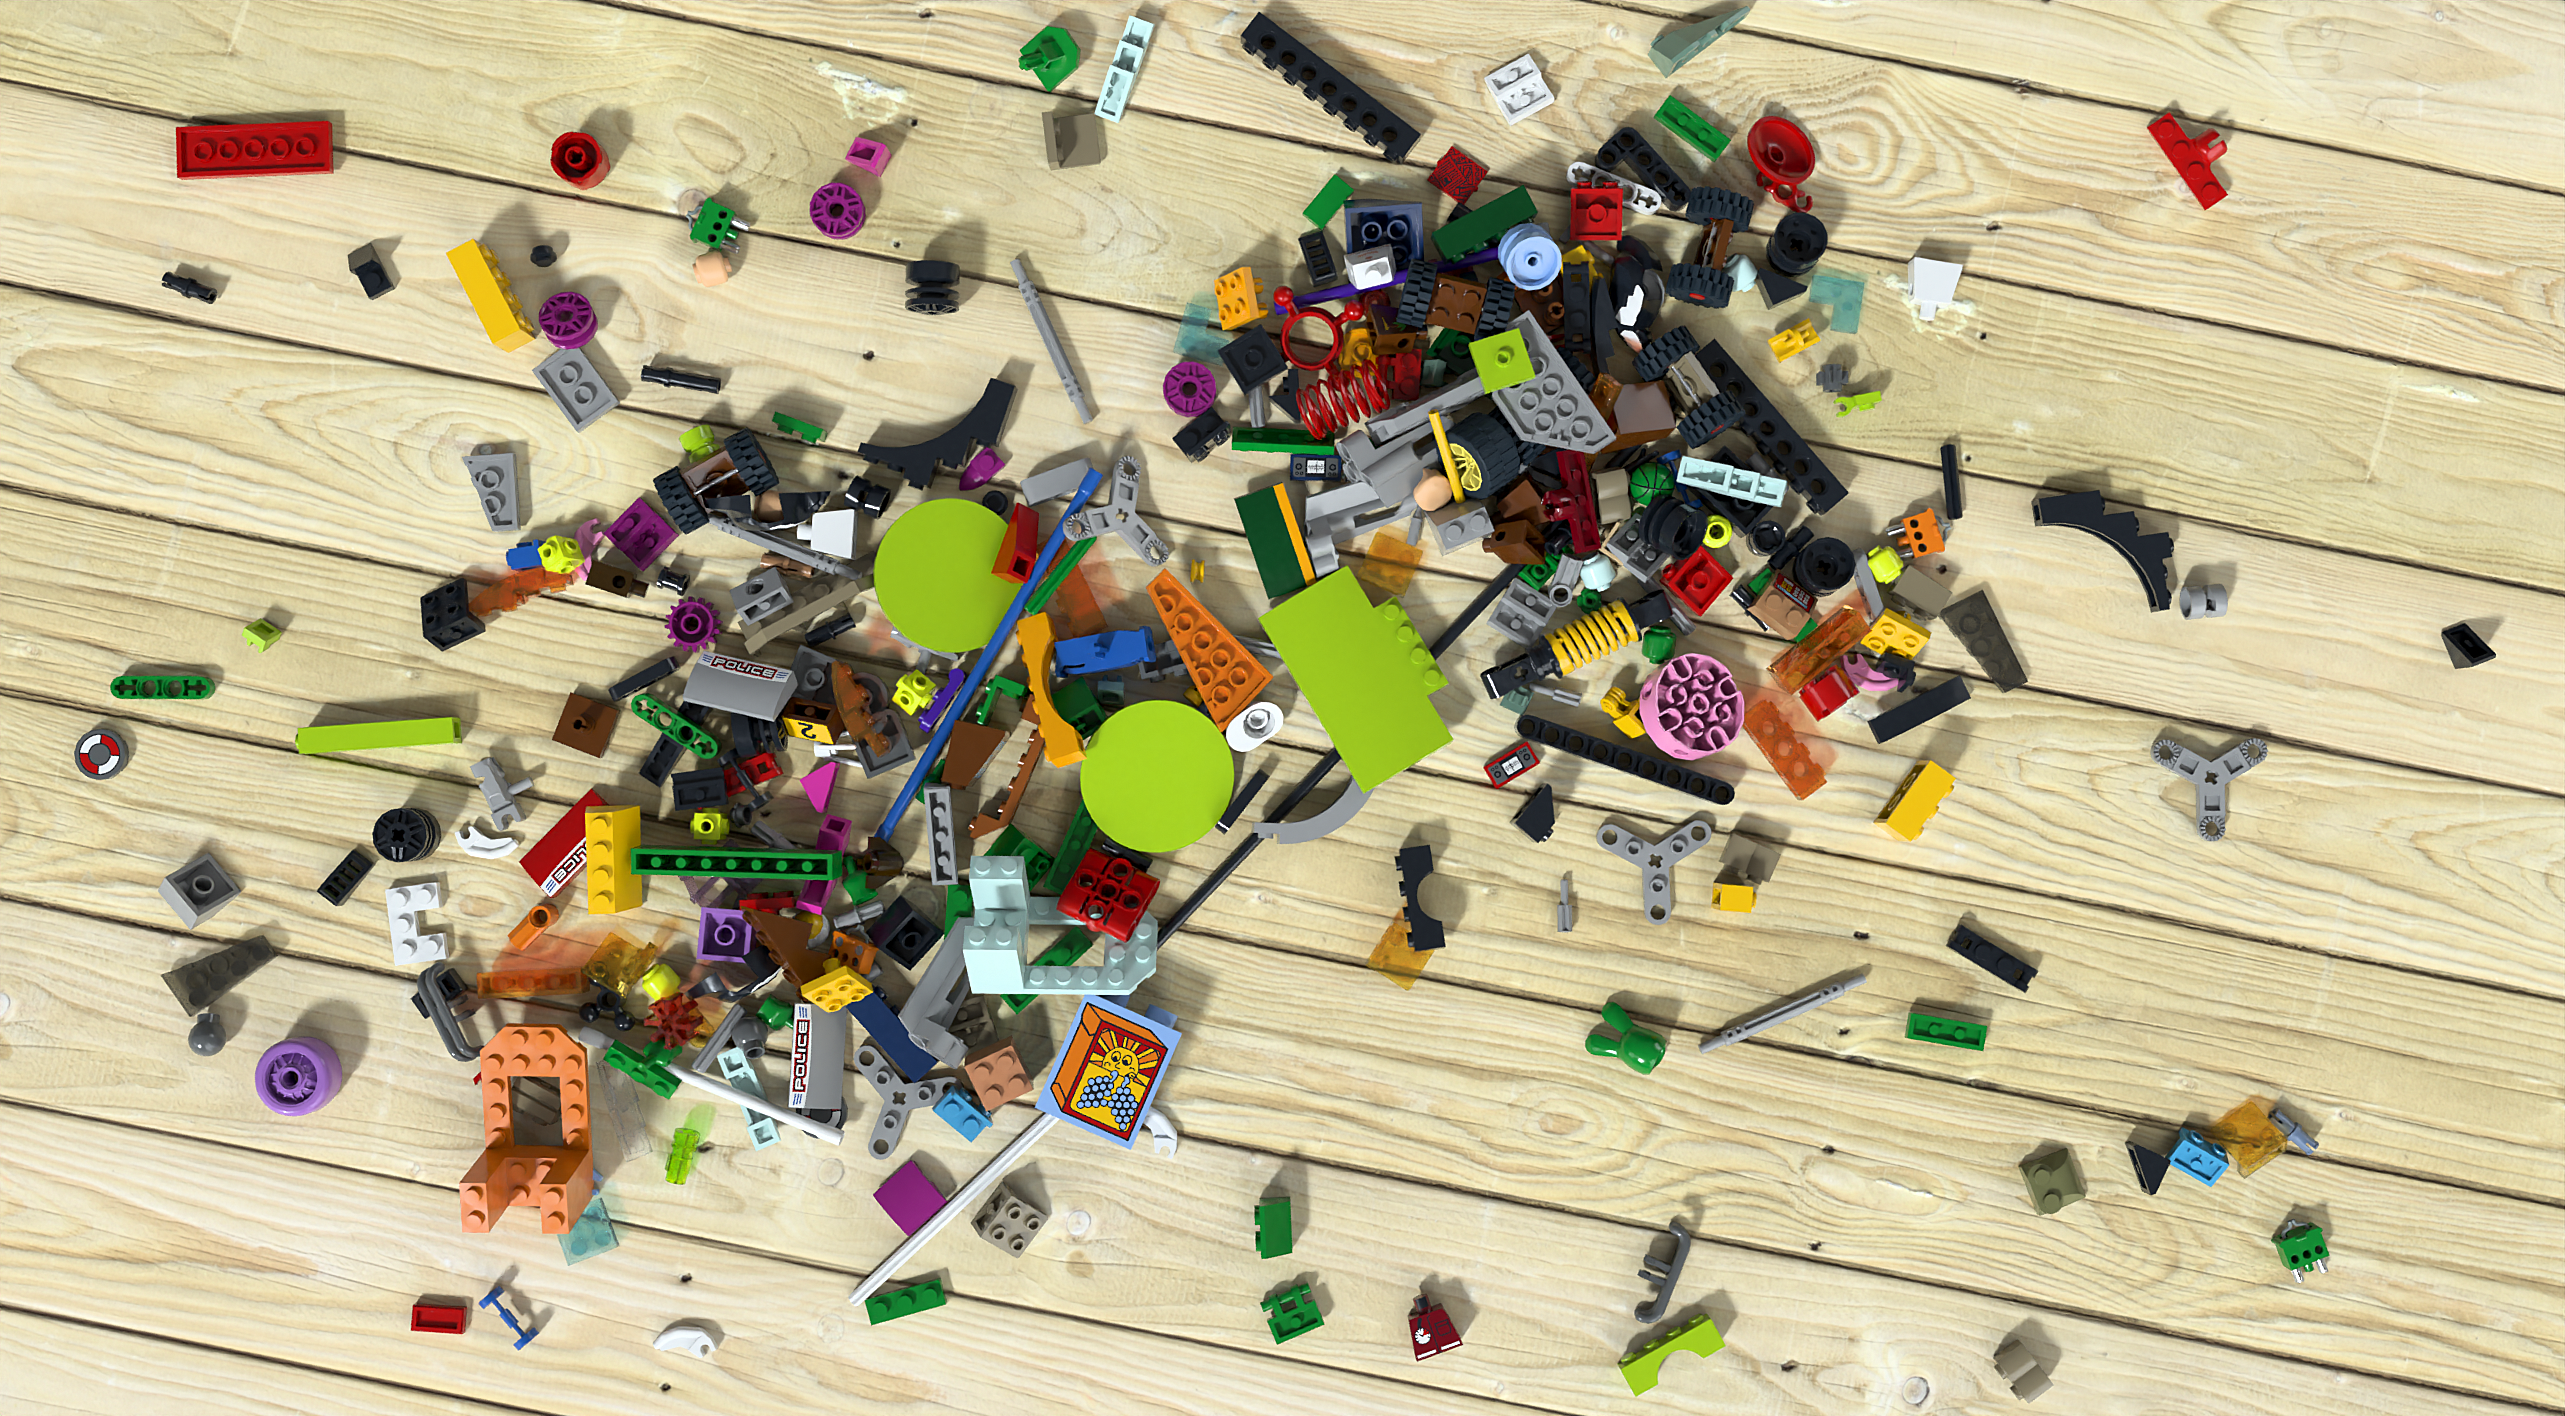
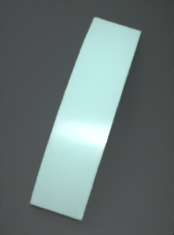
[717,1047,781,1151]

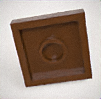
[552,692,620,758]

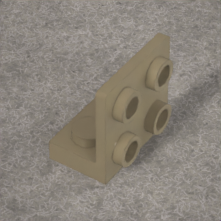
[1042,111,1101,171]
[971,1182,1048,1258]

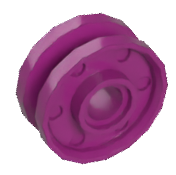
[810,183,866,240]
[539,292,598,350]

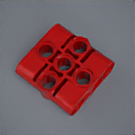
[1056,848,1160,943]

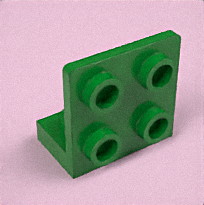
[976,675,1030,726]

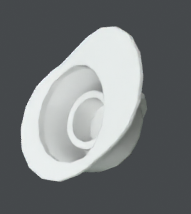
[1226,702,1283,752]

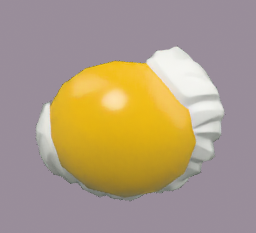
[792,911,830,949]

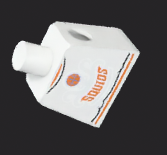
[1343,244,1396,289]

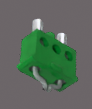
[686,198,750,254]
[2271,1219,2330,1283]

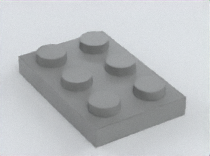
[532,347,620,433]

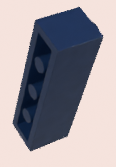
[846,984,940,1084]

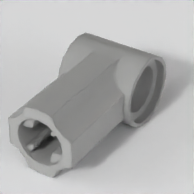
[1548,553,1584,607]

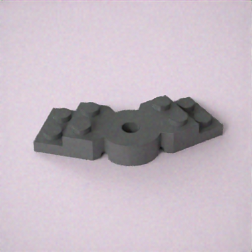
[790,645,916,779]

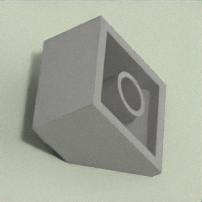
[158,853,241,930]

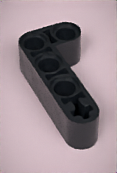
[1595,127,1691,212]

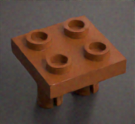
[1514,272,1564,334]

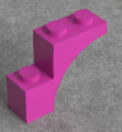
[796,814,852,915]

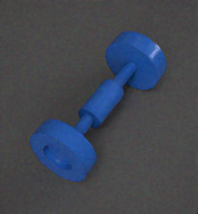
[1656,449,1703,508]
[478,1286,539,1351]

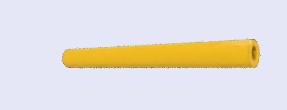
[1428,409,1466,504]

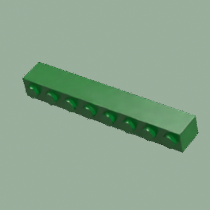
[631,845,842,880]

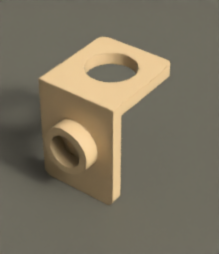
[1596,521,1623,567]

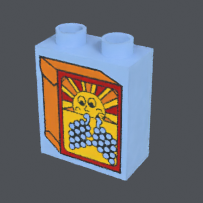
[1035,995,1182,1150]

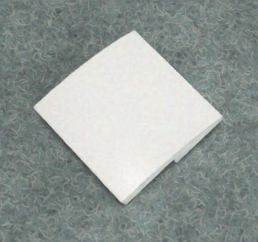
[1484,54,1554,126]

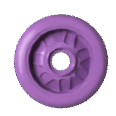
[255,1036,342,1116]

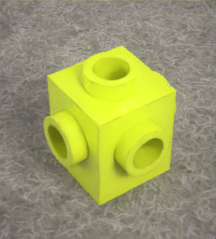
[538,535,585,574]
[892,669,936,716]
[690,808,730,844]

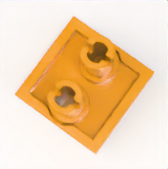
[1214,267,1268,330]

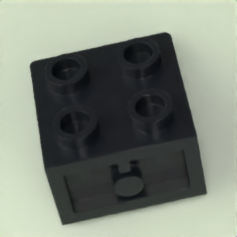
[1172,407,1231,463]
[420,578,486,652]

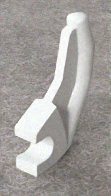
[455,826,519,859]
[1143,1106,1177,1159]
[653,1326,718,1358]

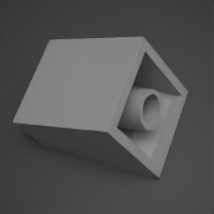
[1423,496,1494,556]

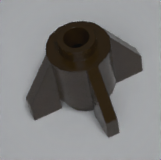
[856,837,904,889]

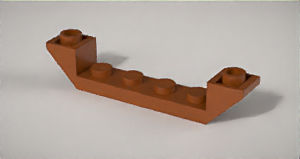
[968,694,1046,839]

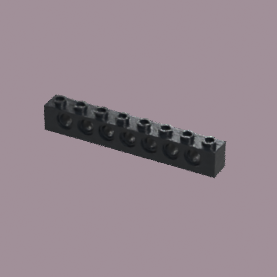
[1240,12,1421,165]
[1695,338,1849,516]

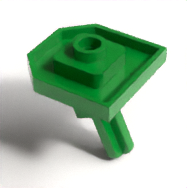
[1018,26,1081,92]

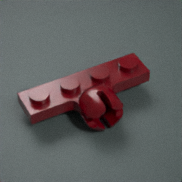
[1541,449,1601,554]

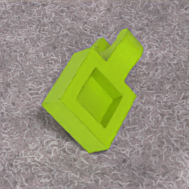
[1833,391,1882,418]

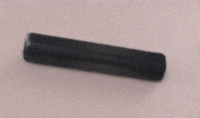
[1940,444,1963,520]

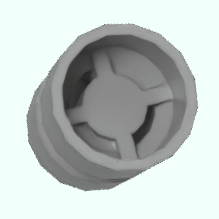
[2179,584,2228,620]

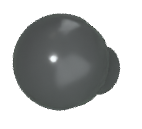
[188,1013,227,1056]
[732,1016,768,1059]

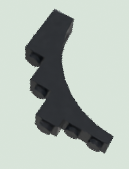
[858,378,1018,491]
[2031,490,2174,613]

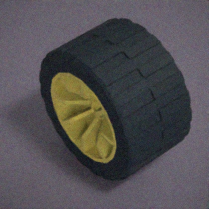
[1436,412,1520,500]

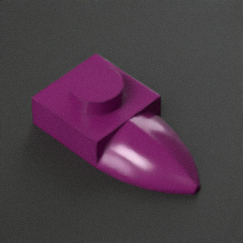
[959,448,1006,491]

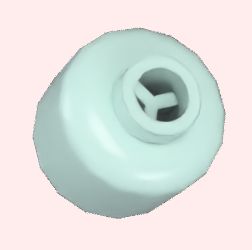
[1721,253,1758,292]
[1579,552,1616,592]

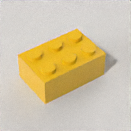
[1873,760,1956,842]

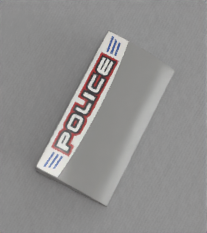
[683,651,798,722]
[788,1003,847,1109]

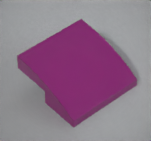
[604,497,679,572]
[873,1160,948,1236]

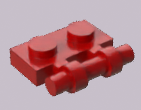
[1374,349,1422,401]

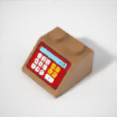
[1747,568,1818,640]

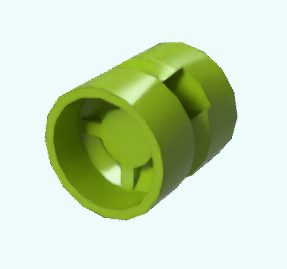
[679,424,720,464]

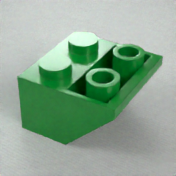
[1051,676,1108,740]
[984,823,1055,892]
[1254,1197,1293,1259]

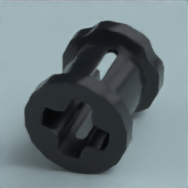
[657,566,690,596]

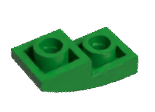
[1518,545,1574,591]

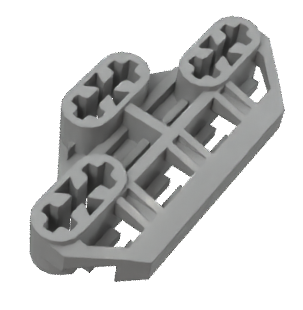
[1364,367,1485,447]

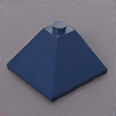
[1343,199,1424,283]

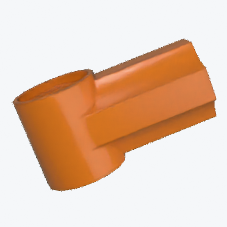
[507,903,559,951]

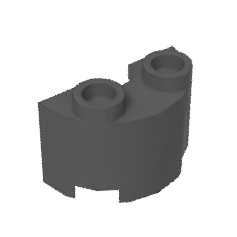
[1138,640,1189,683]

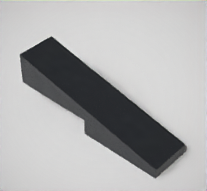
[638,701,713,788]

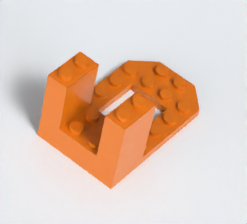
[459,1023,594,1234]

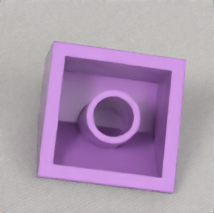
[696,907,757,963]

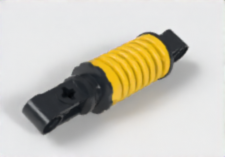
[1480,589,1674,699]

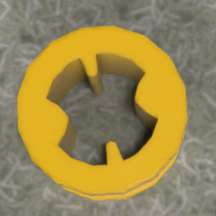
[1190,559,1205,583]

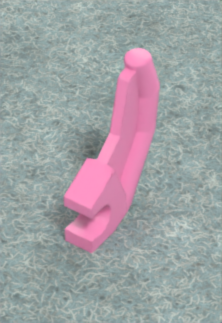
[574,518,605,581]
[1840,654,1899,691]

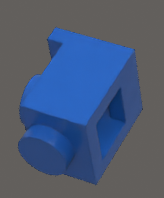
[506,539,546,572]

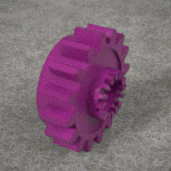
[664,596,723,653]

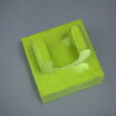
[242,618,282,653]

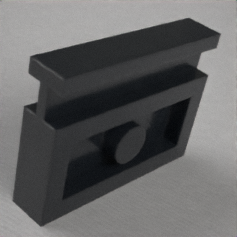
[671,767,729,811]

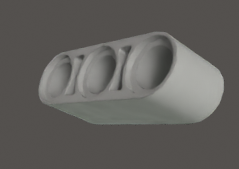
[1020,458,1094,507]

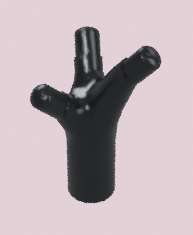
[1623,448,1659,475]

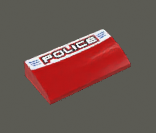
[519,788,610,898]

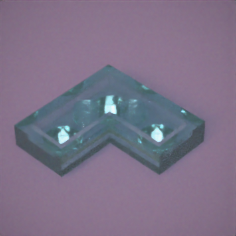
[1808,275,1864,334]
[1173,302,1229,366]

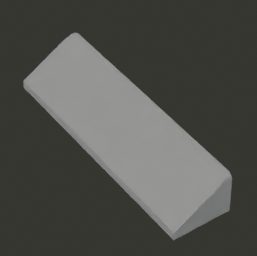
[924,782,958,885]

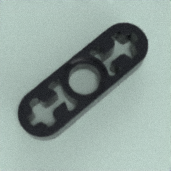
[608,656,681,702]
[1215,769,1270,835]

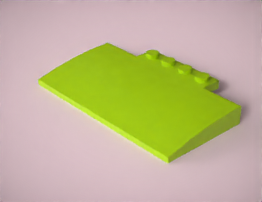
[1258,565,1454,794]

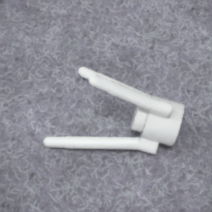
[814,729,863,768]

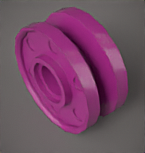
[1163,361,1216,418]

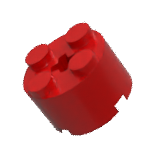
[550,132,610,190]
[1799,664,1860,722]

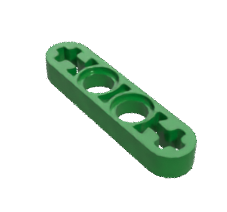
[110,676,215,700]
[631,693,722,759]

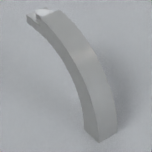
[1252,775,1375,844]

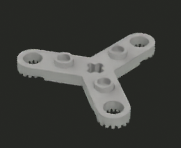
[1063,456,1169,567]
[2150,738,2268,841]
[1596,820,1711,925]
[854,1045,964,1160]

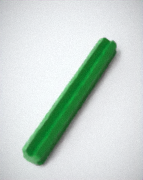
[1024,537,1097,615]

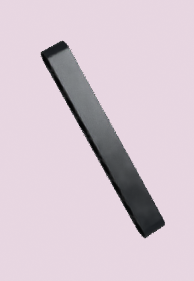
[1514,715,1735,805]

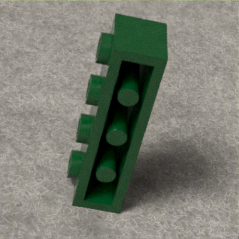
[1431,185,1538,265]

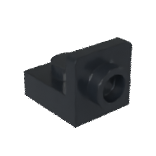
[1875,652,1916,693]

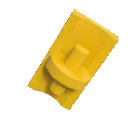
[1767,318,1821,363]

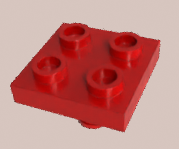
[739,891,800,915]

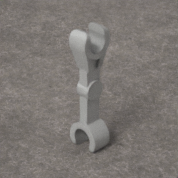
[1518,464,1562,490]

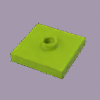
[1469,328,1536,394]

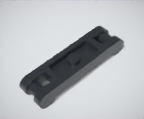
[1563,261,1591,355]
[1946,924,2039,994]

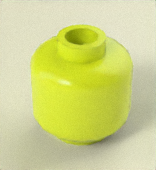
[1702,514,1732,548]
[1866,545,1903,584]
[642,963,681,1002]

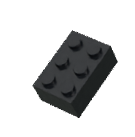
[1686,445,1773,538]

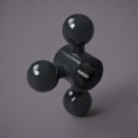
[579,967,635,1032]

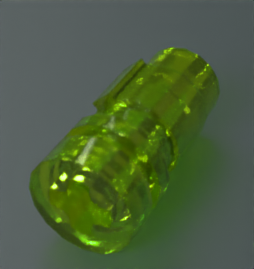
[665,1128,701,1185]

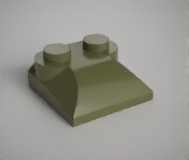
[2018,1148,2086,1216]

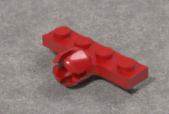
[2146,112,2228,211]

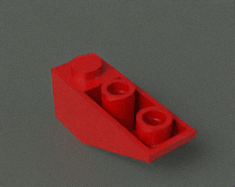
[991,503,1039,583]

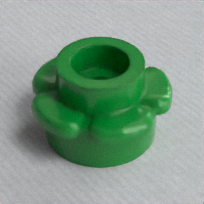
[1577,589,1602,614]

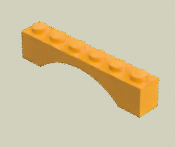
[1016,612,1087,768]

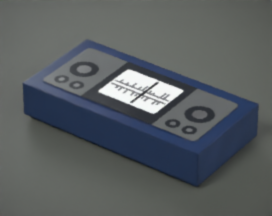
[1290,454,1342,482]

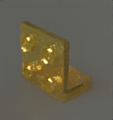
[1356,532,1423,598]
[1365,921,1435,991]
[582,932,658,999]
[2211,1101,2287,1179]

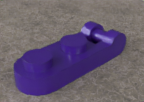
[918,668,967,733]

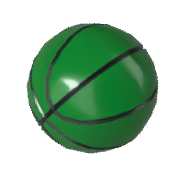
[1630,462,1675,506]

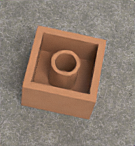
[964,1035,1034,1111]

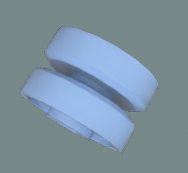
[1498,223,1561,290]

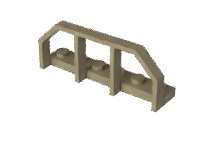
[738,551,877,657]

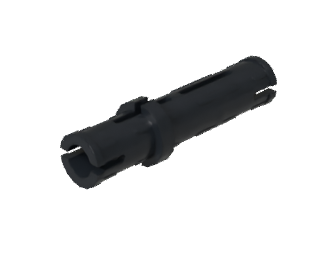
[641,365,721,394]

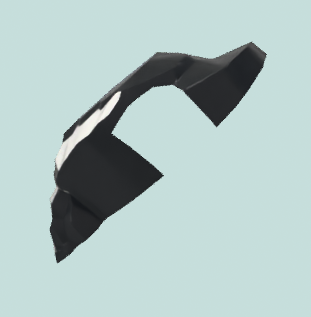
[1609,235,1663,353]
[703,491,831,530]
[684,945,782,1003]

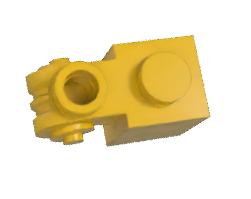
[1600,686,1646,739]

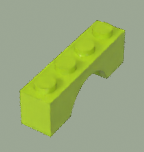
[1617,1313,1726,1397]

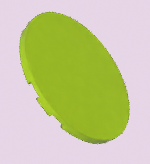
[873,498,1023,653]
[1080,699,1234,853]

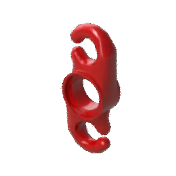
[1756,171,1813,213]

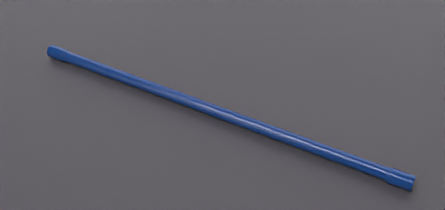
[873,468,1103,843]

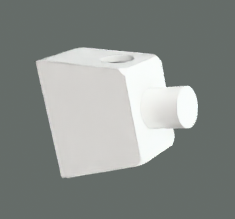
[1908,257,1963,320]
[797,509,859,560]

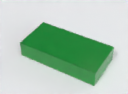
[1302,174,1354,231]

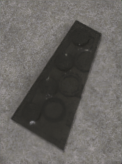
[1938,590,2028,693]
[160,935,278,1017]

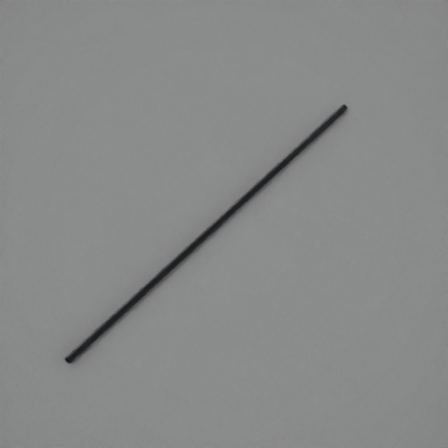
[1157,396,1679,951]

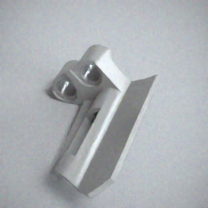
[1336,416,1456,508]
[1303,480,1418,578]
[898,917,974,1069]

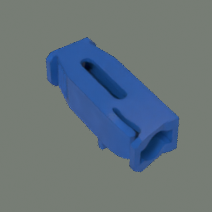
[1054,626,1156,678]

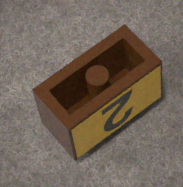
[781,697,845,745]

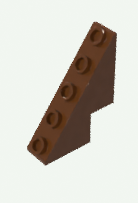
[740,906,832,1003]

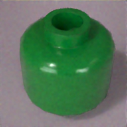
[1641,626,1676,664]

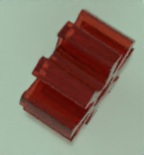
[644,992,703,1050]

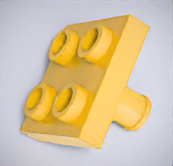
[1860,608,1932,660]
[800,958,873,1013]

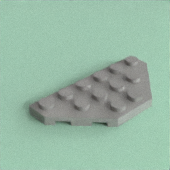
[1492,310,1616,454]

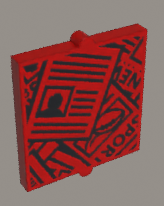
[1427,146,1488,205]

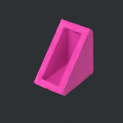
[845,137,892,177]
[800,762,840,813]

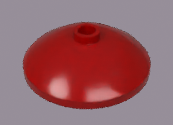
[1747,116,1815,185]

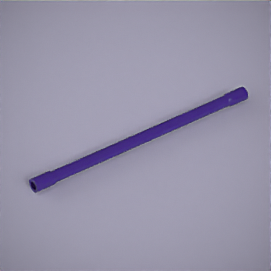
[1274,246,1499,316]

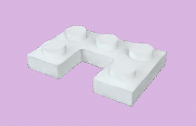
[385,882,449,966]

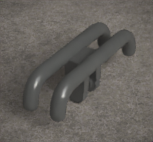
[417,962,484,1062]
[1634,1221,1691,1324]

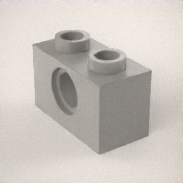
[730,567,793,626]

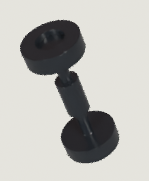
[717,748,774,812]

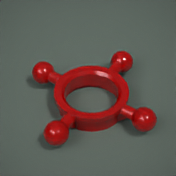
[1273,286,1364,392]

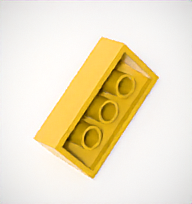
[585,805,643,915]

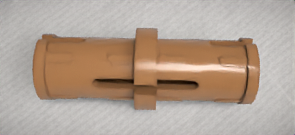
[760,552,815,579]

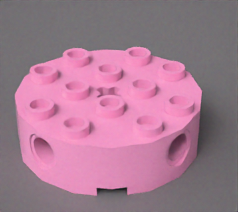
[1639,653,1744,760]

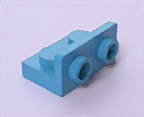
[932,1085,993,1142]
[2165,1127,2229,1187]

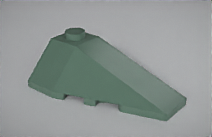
[1648,6,1750,78]

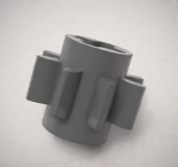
[1816,364,1849,393]

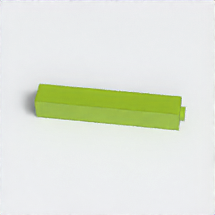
[295,717,462,754]

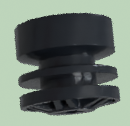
[1766,212,1828,277]
[905,260,960,315]
[1638,494,1708,560]
[1792,537,1856,598]
[731,709,788,758]
[372,808,441,862]

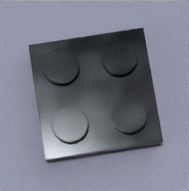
[1218,324,1288,395]

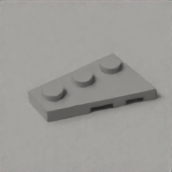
[462,453,521,532]

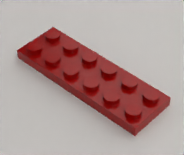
[176,121,334,180]

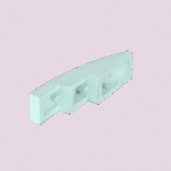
[1094,15,1155,123]
[1676,456,1787,507]

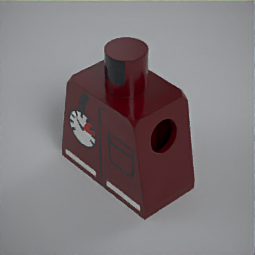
[1408,1294,1463,1362]

